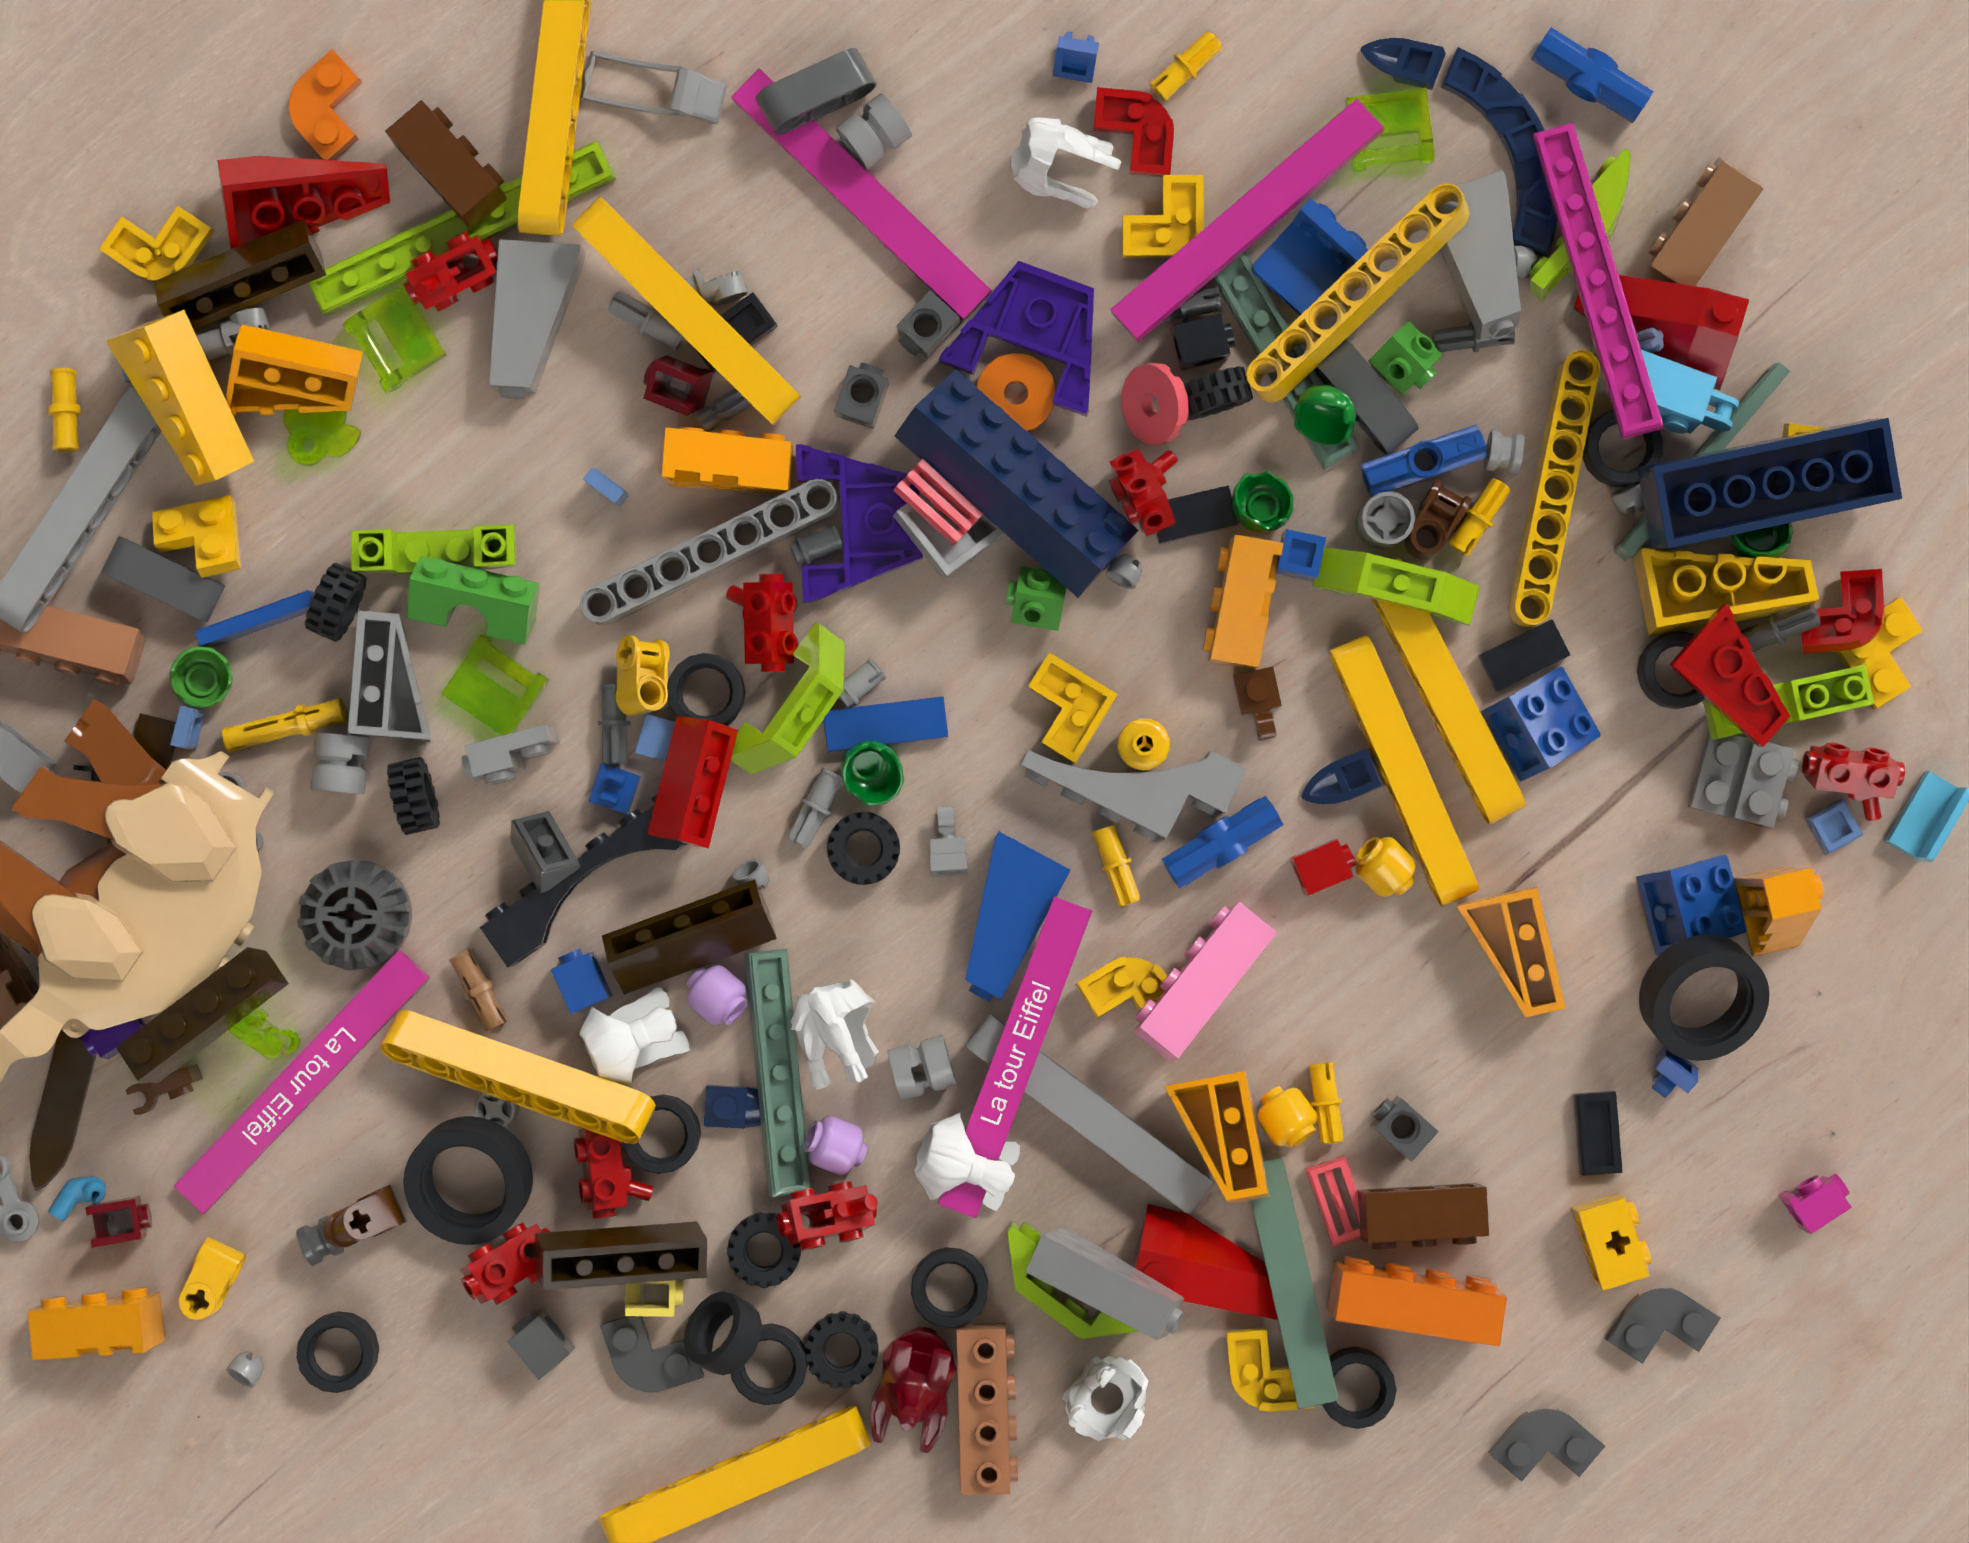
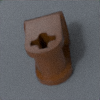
[1404,478,1472,560]
[323,1185,407,1249]

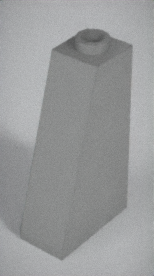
[1439,170,1521,340]
[489,239,585,399]
[1026,1227,1184,1340]

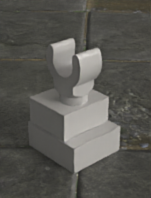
[930,807,968,877]

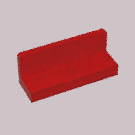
[648,716,738,849]

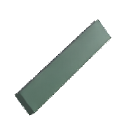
[1213,251,1360,470]
[1614,362,1790,560]
[744,949,811,1197]
[1250,1157,1339,1409]

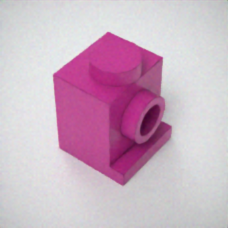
[1778,1173,1852,1234]

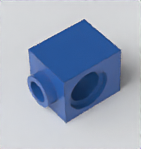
[1275,529,1326,582]
[551,948,613,1014]

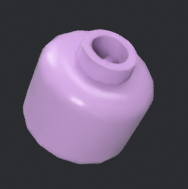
[687,965,748,1026]
[803,1116,867,1175]

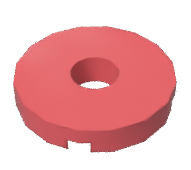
[1121,363,1188,445]

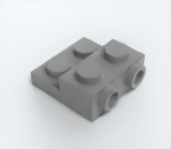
[893,486,1005,580]
[461,724,560,785]
[1688,729,1799,828]

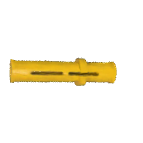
[222,697,348,753]

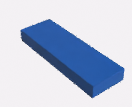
[195,590,315,648]
[824,696,948,752]

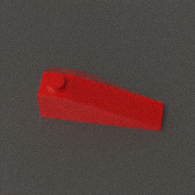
[217,156,390,250]
[1574,275,1749,391]
[1132,1204,1278,1320]

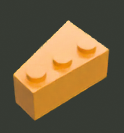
[662,427,794,494]

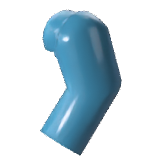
[48,1176,106,1221]

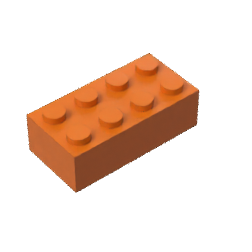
[1327,1256,1507,1347]

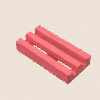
[893,459,983,546]
[1305,1155,1360,1246]

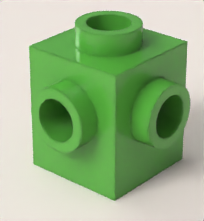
[1368,321,1443,395]
[1005,566,1066,631]

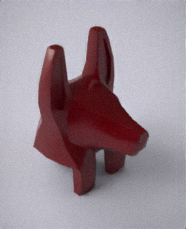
[870,1327,956,1453]

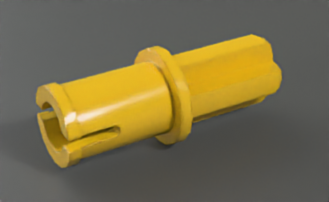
[1149,32,1222,102]
[1448,478,1510,557]
[1091,824,1140,907]
[1308,1062,1344,1144]

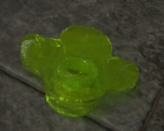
[283,409,361,466]

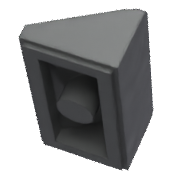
[511,811,580,894]

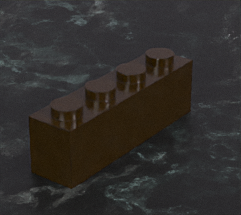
[154,219,326,330]
[602,879,777,995]
[116,947,289,1083]
[535,1221,707,1290]

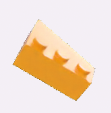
[225,324,363,417]
[1203,534,1284,670]
[1734,867,1824,957]
[1457,886,1566,1017]
[1164,1071,1270,1204]
[27,1287,165,1360]

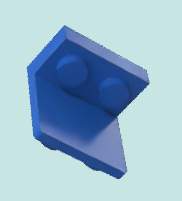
[1480,666,1601,782]
[1636,855,1746,955]

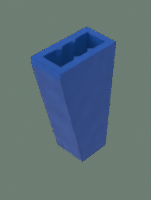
[965,831,1071,1002]

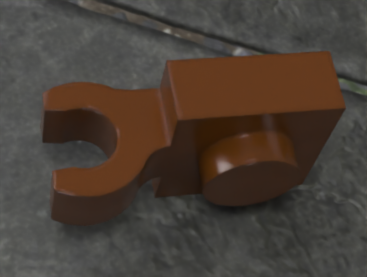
[1233,666,1282,741]
[125,1064,203,1115]

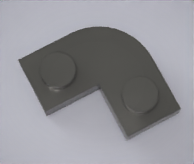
[1606,1288,1721,1364]
[600,1316,704,1393]
[1488,1409,1605,1482]

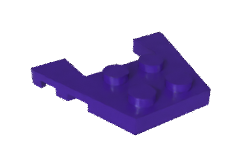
[939,261,1094,417]
[796,444,923,603]

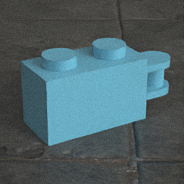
[1641,350,1739,434]

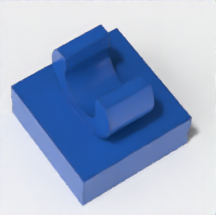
[1053,32,1099,83]
[589,763,642,814]
[1652,1046,1698,1098]

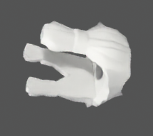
[1011,117,1121,209]
[790,979,879,1090]
[579,987,690,1088]
[914,1113,1020,1211]
[1062,1356,1149,1441]

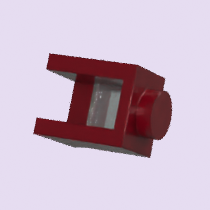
[643,355,714,416]
[85,1196,152,1248]

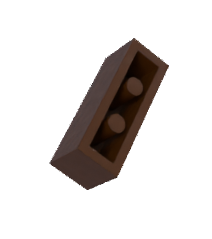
[385,100,507,230]
[1357,1183,1489,1250]

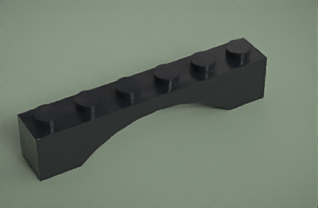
[480,795,688,968]

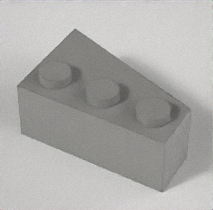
[348,611,431,741]

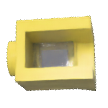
[625,1280,683,1317]

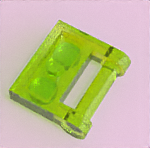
[1345,88,1435,172]
[343,285,447,393]
[441,634,549,735]
[228,1007,301,1058]

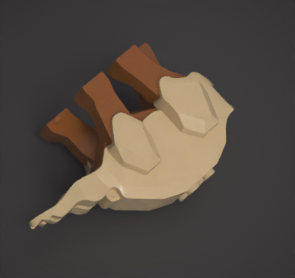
[0,699,275,1083]

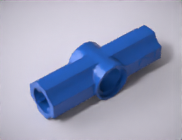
[1531,27,1654,123]
[1360,424,1488,498]
[1161,796,1284,889]

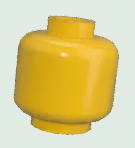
[1117,718,1170,771]
[1355,837,1416,897]
[1257,1086,1318,1149]

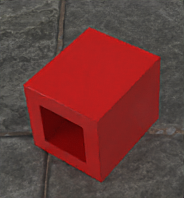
[1289,839,1356,896]

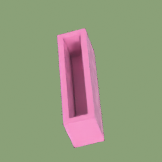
[1132,902,1277,1063]

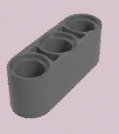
[755,48,877,135]
[1314,339,1419,455]
[101,536,225,622]

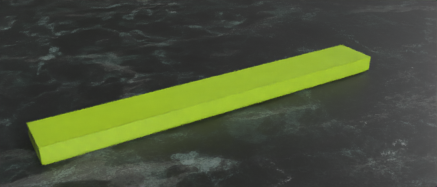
[308,140,616,316]

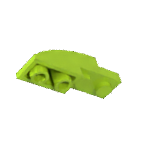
[1529,148,1631,302]
[1703,664,1875,740]

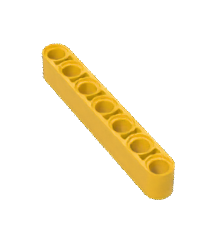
[518,0,592,237]
[1246,183,1470,403]
[572,196,801,425]
[1508,350,1600,628]
[1370,558,1526,825]
[1329,635,1479,907]
[379,1010,656,1144]
[598,1405,872,1543]

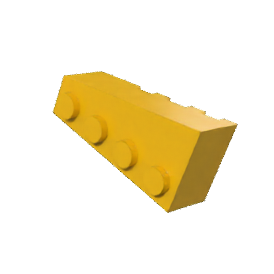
[106,310,254,486]
[1633,548,1819,637]

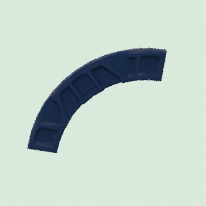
[1441,47,1557,257]

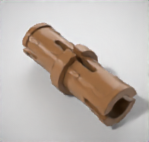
[449,948,509,1032]

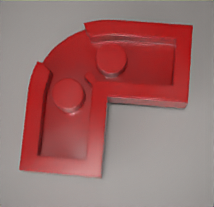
[1093,87,1174,177]
[1801,569,1885,653]

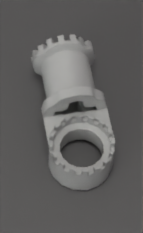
[684,269,748,305]
[194,307,270,360]

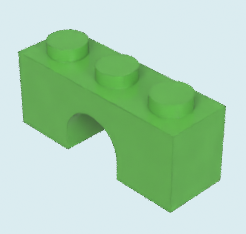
[407,556,539,645]

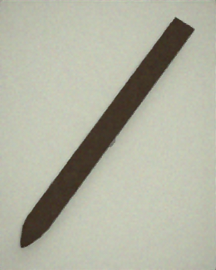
[29,713,176,1191]

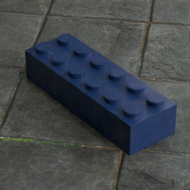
[894,369,1139,598]
[1637,418,1903,549]

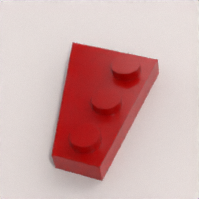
[1669,603,1790,747]

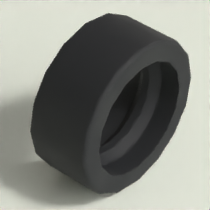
[1582,410,1663,487]
[1637,631,1705,709]
[667,653,746,726]
[622,1094,701,1174]
[911,1247,988,1328]
[683,1291,762,1376]
[296,1311,379,1393]
[730,1323,808,1405]
[1322,1346,1397,1429]

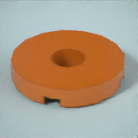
[977,353,1056,432]

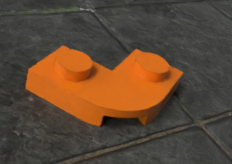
[289,49,362,160]

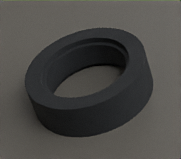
[1639,934,1770,1061]
[403,1116,533,1245]

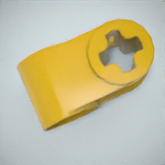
[615,635,670,716]
[179,1237,246,1320]

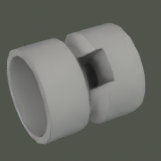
[836,93,912,170]
[1355,491,1415,550]
[311,733,370,794]
[887,1035,957,1101]

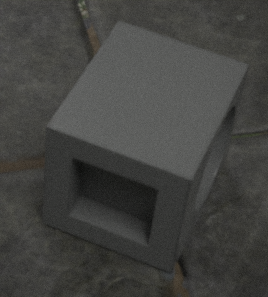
[897,290,960,359]
[834,362,889,429]
[1370,1096,1439,1162]
[507,1310,575,1380]

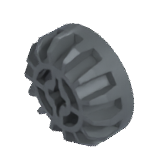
[297,860,412,970]

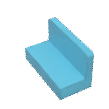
[1885,771,1969,862]

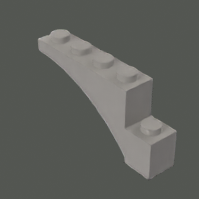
[1021,750,1247,842]

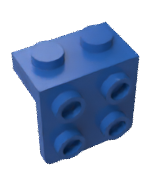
[1252,198,1368,316]

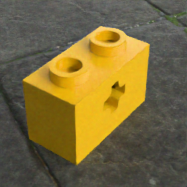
[1571,1193,1652,1291]

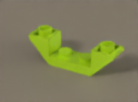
[350,524,516,574]
[1312,547,1480,626]
[731,622,845,774]
[1007,1221,1138,1339]

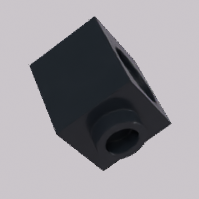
[1171,314,1235,371]

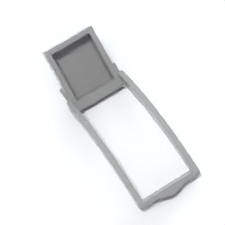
[580,51,727,124]

